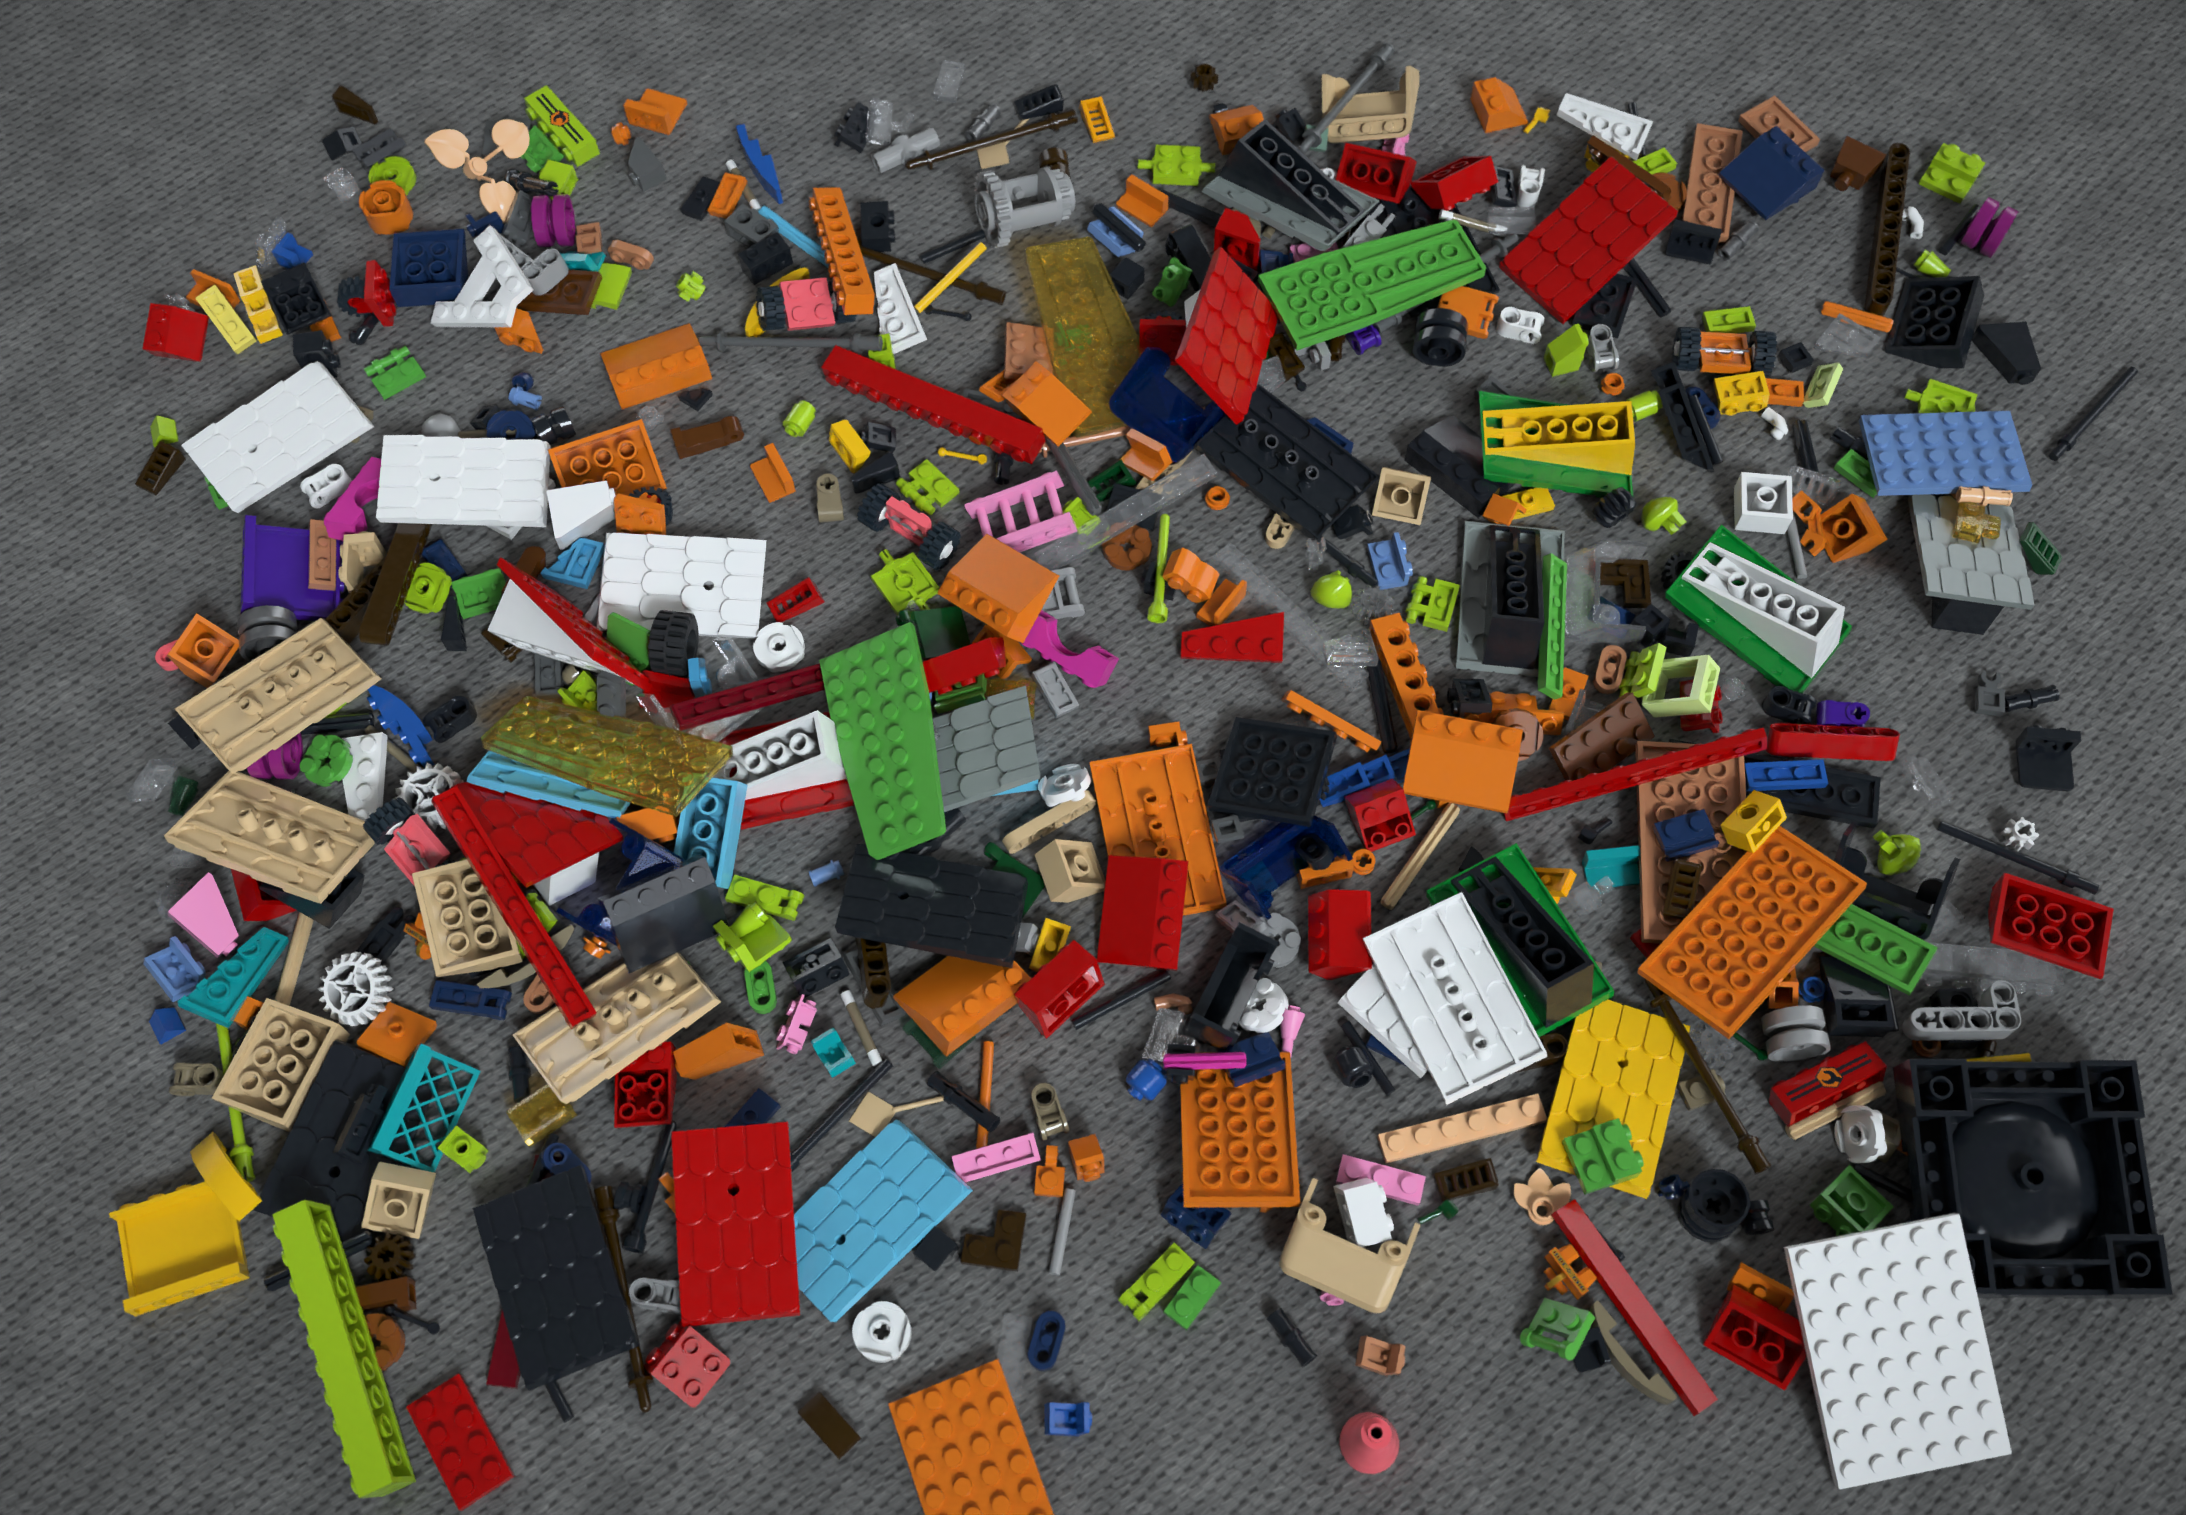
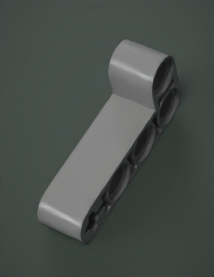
[498,233,569,295]
[1902,980,2021,1041]

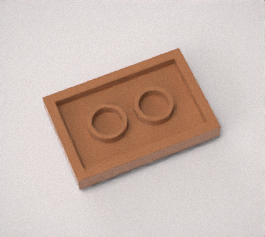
[1738,96,1820,152]
[1004,322,1053,380]

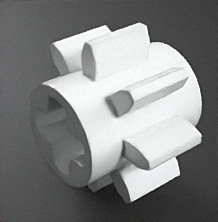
[2001,817,2039,852]

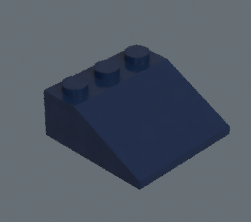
[1718,126,1824,221]
[389,229,468,307]

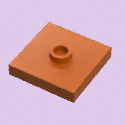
[357,1002,437,1067]

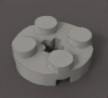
[1260,913,1301,968]

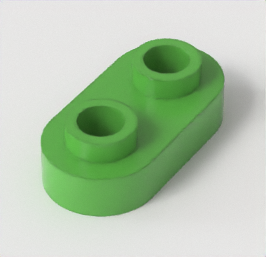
[744,961,777,1014]

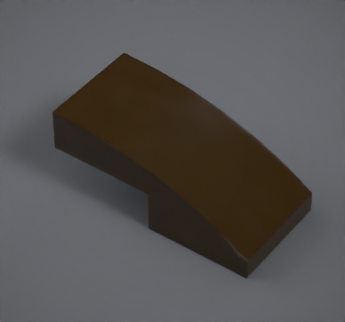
[797,1391,861,1460]

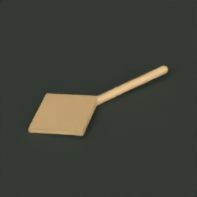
[977,119,1029,169]
[849,1092,944,1137]

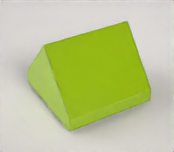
[150,415,179,447]

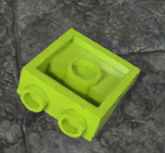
[1919,143,1985,204]

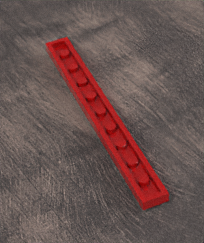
[1504,727,1767,821]
[431,786,597,1029]

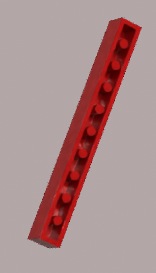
[821,345,1046,464]

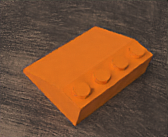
[600,323,712,410]
[548,419,667,496]
[937,534,1059,643]
[1403,710,1523,814]
[893,956,1031,1057]

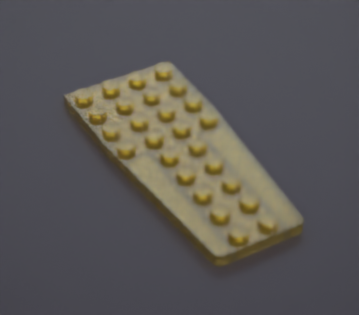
[1024,237,1168,438]
[481,696,733,817]

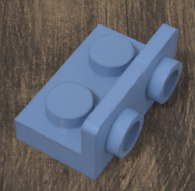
[1367,532,1413,590]

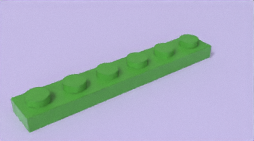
[1537,553,1567,700]

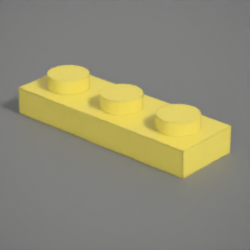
[195,285,257,354]

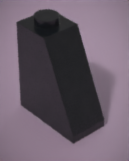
[1972,321,2041,385]

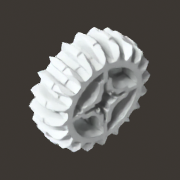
[395,763,464,832]
[318,952,393,1026]

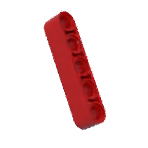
[1766,723,1900,761]

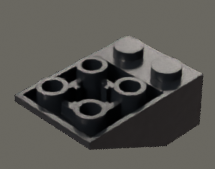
[261,262,332,335]
[259,868,365,929]
[1819,956,1894,1037]

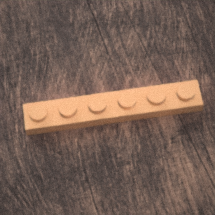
[1377,1094,1547,1163]

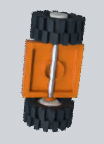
[1672,327,1777,375]

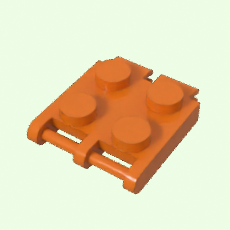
[1438,286,1499,339]

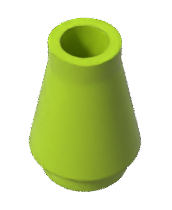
[1913,249,1951,277]
[729,902,769,939]

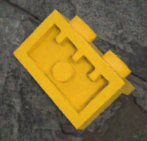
[1713,371,1770,415]

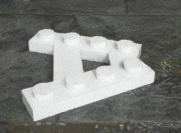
[431,225,534,327]

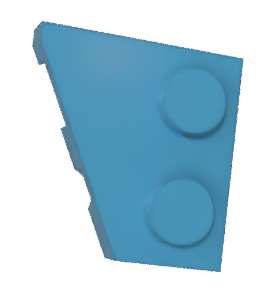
[541,537,604,589]
[688,658,712,698]

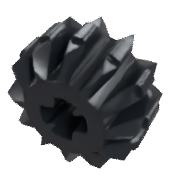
[1592,487,1637,528]

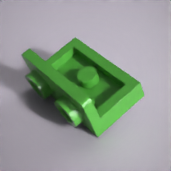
[520,125,564,173]
[451,569,507,619]

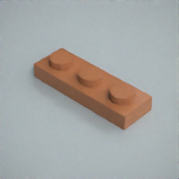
[308,519,336,591]

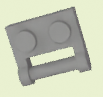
[1042,567,1085,619]

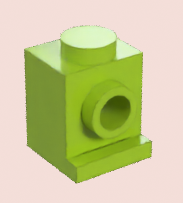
[438,1125,488,1173]

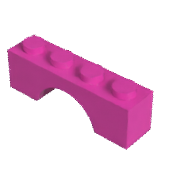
[324,457,381,541]
[1020,610,1119,688]

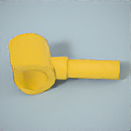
[1523,107,1550,134]

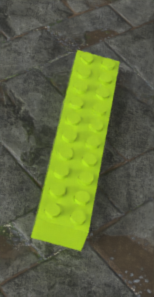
[272,1200,416,1498]

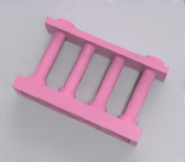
[964,471,1078,552]

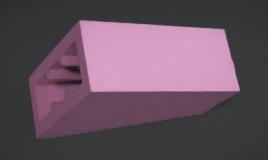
[168,872,239,958]

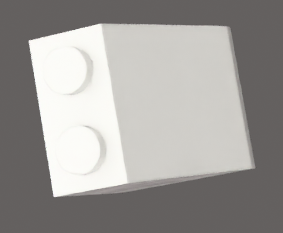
[546,481,616,551]

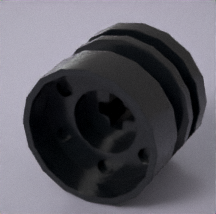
[1678,1169,1750,1243]

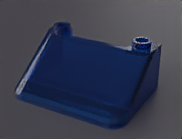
[1109,347,1226,462]

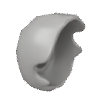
[421,413,461,437]

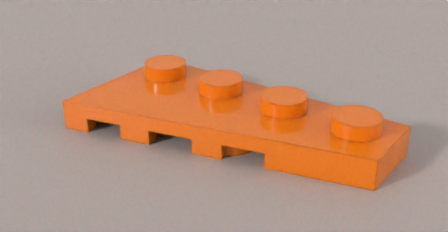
[1281,690,1382,753]

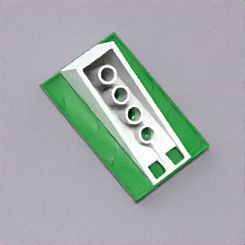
[1665,524,1852,694]

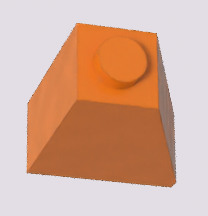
[673,1023,764,1080]

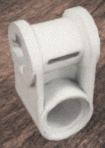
[1517,165,1545,209]
[1496,307,1544,344]
[300,464,352,508]

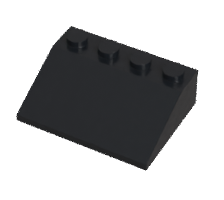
[1885,276,1984,368]
[1404,415,1515,518]
[597,855,729,974]

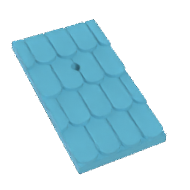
[466,712,670,818]
[794,1120,973,1322]

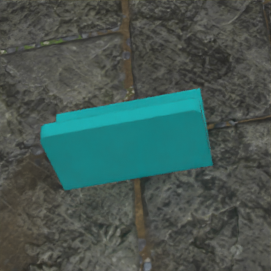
[560,251,606,272]
[1582,845,1640,890]

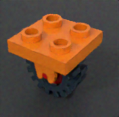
[614,487,673,535]

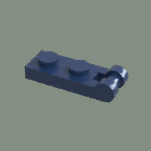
[429,980,512,1020]

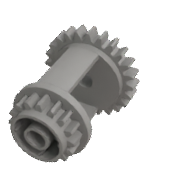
[974,167,1075,249]

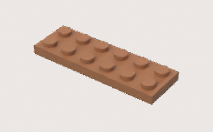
[1682,123,1743,244]

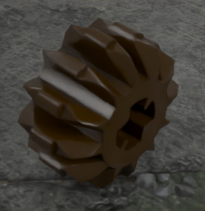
[364,1233,416,1282]

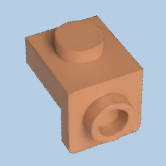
[1355,1336,1405,1375]

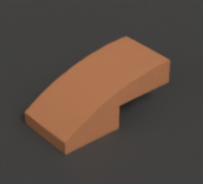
[576,222,602,254]

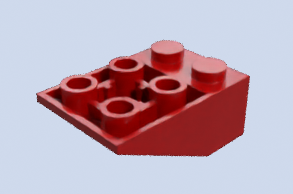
[614,1041,677,1128]

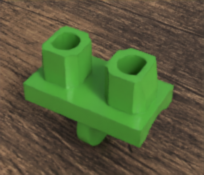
[1152,257,1192,307]

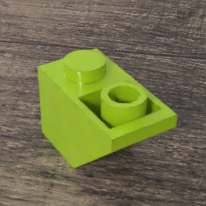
[1544,324,1589,377]

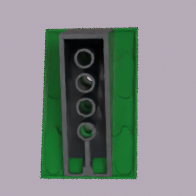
[1426,843,1614,1037]

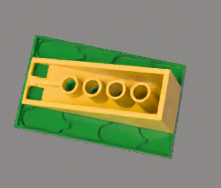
[1479,391,1635,498]

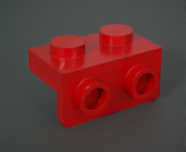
[1680,679,1723,733]

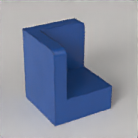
[271,233,313,269]

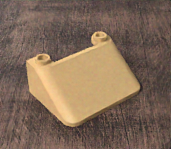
[1322,66,1419,143]

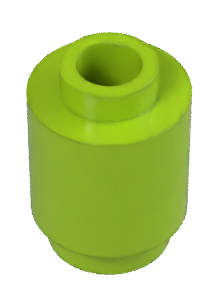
[1626,390,1663,422]
[783,400,816,437]

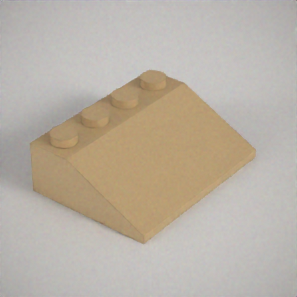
[412,859,523,977]
[212,998,350,1132]

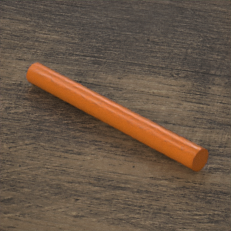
[976,1041,994,1149]

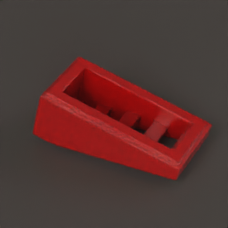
[767,577,825,623]

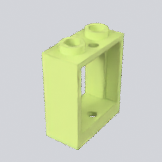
[1642,655,1720,717]

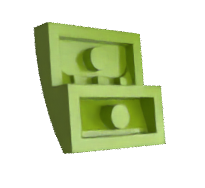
[591,263,632,310]

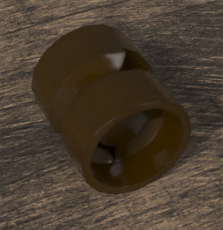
[1039,147,1070,178]

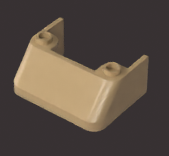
[1279,1178,1421,1313]

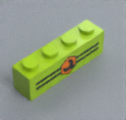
[524,85,600,167]

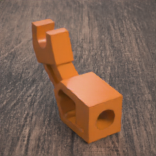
[1792,490,1826,557]

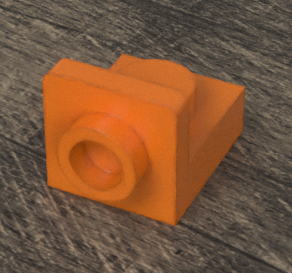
[1148,721,1188,747]

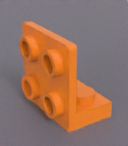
[623,89,687,135]

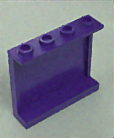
[240,515,344,621]

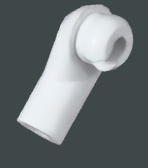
[1761,407,1788,440]

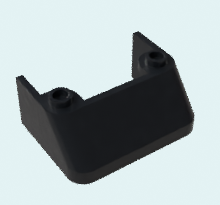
[1834,821,1961,940]
[1182,922,1279,1049]

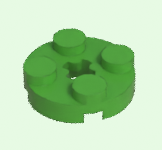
[300,735,353,787]

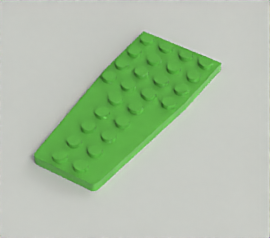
[1258,220,1486,351]
[819,622,946,860]

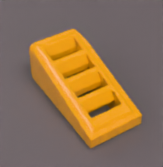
[1079,96,1115,143]

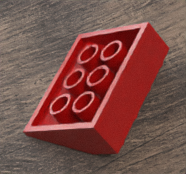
[1097,855,1189,971]
[1988,873,2114,979]

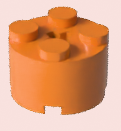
[359,180,413,235]

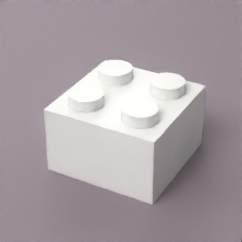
[1734,472,1793,534]
[1333,1178,1394,1247]

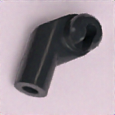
[349,314,379,345]

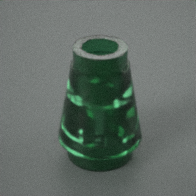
[167,776,199,817]

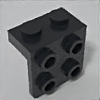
[2015,725,2081,792]

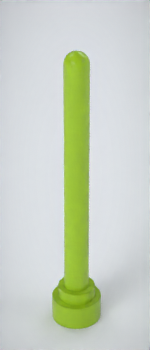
[1147,514,1170,623]

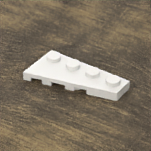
[1557,93,1653,161]
[874,263,927,354]
[342,732,388,821]

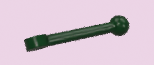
[1411,800,1436,820]
[1733,1032,1768,1061]

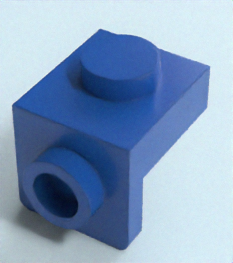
[1045,1402,1092,1436]

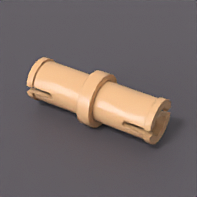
[1956,486,2013,506]

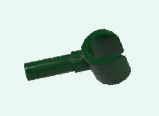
[1418,1200,1459,1225]

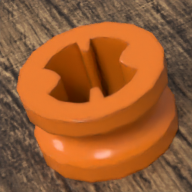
[1352,849,1376,875]

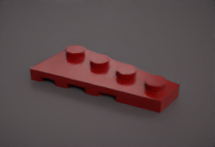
[1181,612,1284,663]

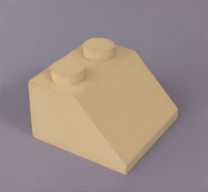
[1035,839,1106,903]
[362,1162,436,1239]

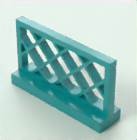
[368,1043,481,1172]

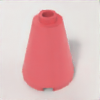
[1339,1412,1399,1474]

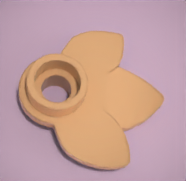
[1514,1168,1571,1225]

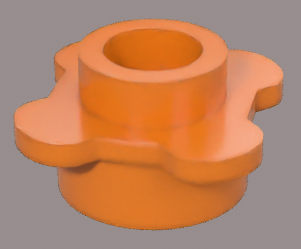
[583,935,612,959]

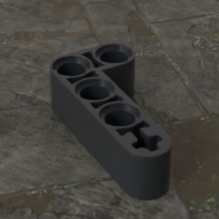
[1165,224,1211,293]

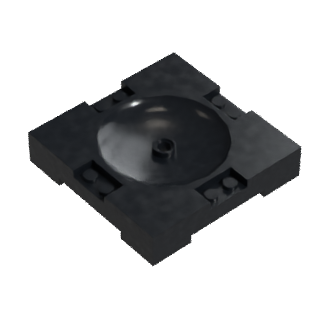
[1893,1059,2173,1299]

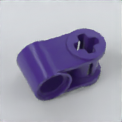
[1346,324,1381,355]
[1816,700,1870,727]

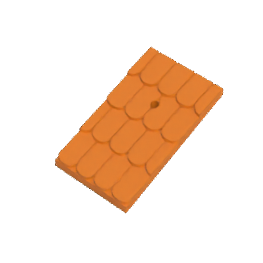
[1089,744,1227,916]

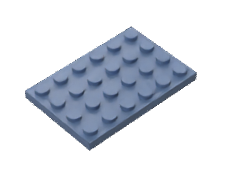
[1859,411,2032,496]

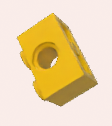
[1720,790,1787,853]

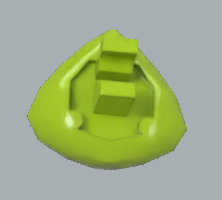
[1641,497,1687,535]
[1310,570,1352,609]
[1873,830,1921,875]

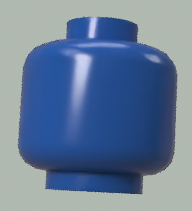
[1126,1059,1167,1101]

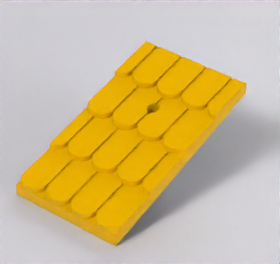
[1536,1000,1690,1199]

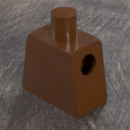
[1830,136,1887,191]

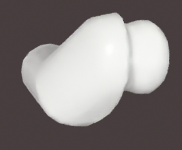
[1902,206,1924,239]

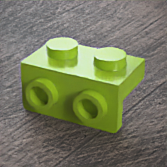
[557,670,598,727]

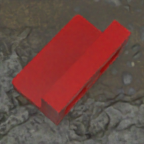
[639,670,695,714]

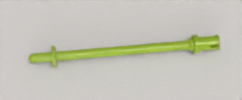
[216,1023,255,1182]

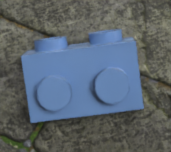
[1087,206,1144,257]
[144,936,206,1002]

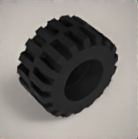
[648,610,699,677]

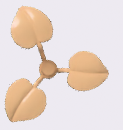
[424,119,529,224]

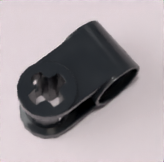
[1762,686,1817,724]
[423,696,477,743]

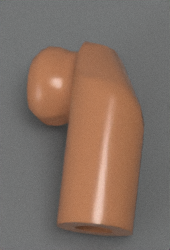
[1153,993,1193,1015]

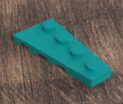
[177,927,289,1028]

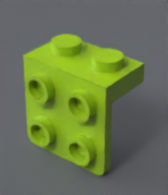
[713,915,792,972]

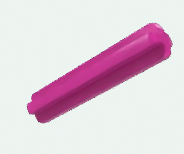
[1163,1052,1247,1070]

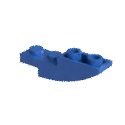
[367,685,435,769]

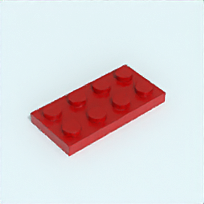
[406,1373,515,1511]

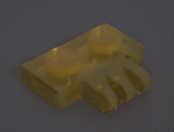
[1953,502,2001,543]

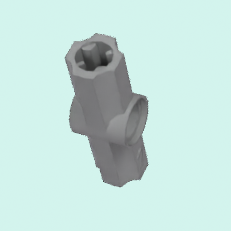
[871,128,940,173]

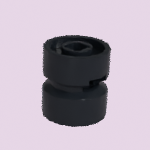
[531,406,576,445]

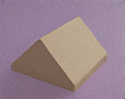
[1372,467,1431,525]

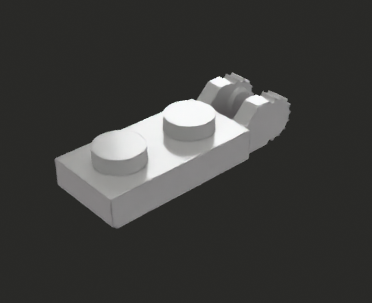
[1341,204,1396,249]

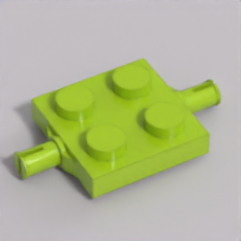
[1138,145,1216,186]
[1904,379,1978,413]
[871,549,940,616]

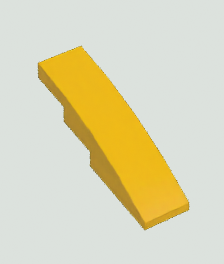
[233,265,283,344]

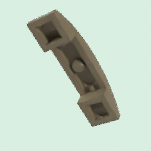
[477,922,576,988]
[1588,1300,1678,1405]

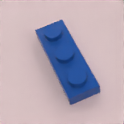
[1744,759,1828,791]

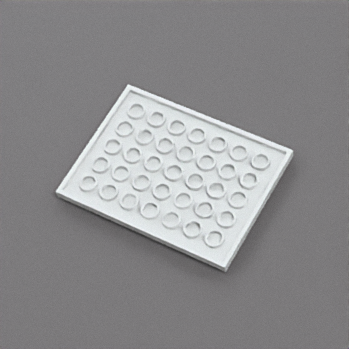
[1784,1213,2012,1489]

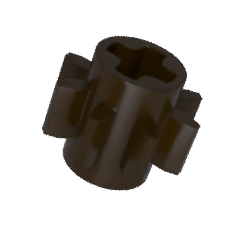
[1190,64,1218,92]

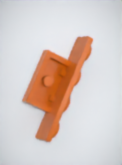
[1464,691,1564,735]

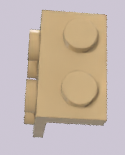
[338,531,387,594]

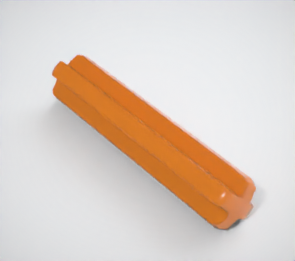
[1821,301,1893,333]

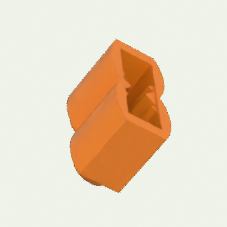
[1162,548,1220,603]

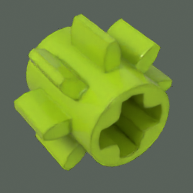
[676,271,705,302]

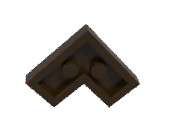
[1596,558,1651,608]
[961,1209,1027,1272]

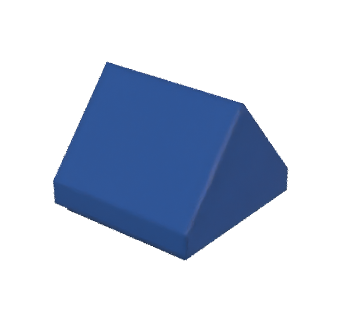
[149,1008,186,1044]

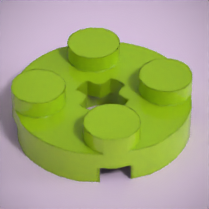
[368,156,417,196]
[405,563,452,614]

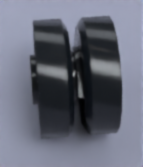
[1413,308,1468,367]

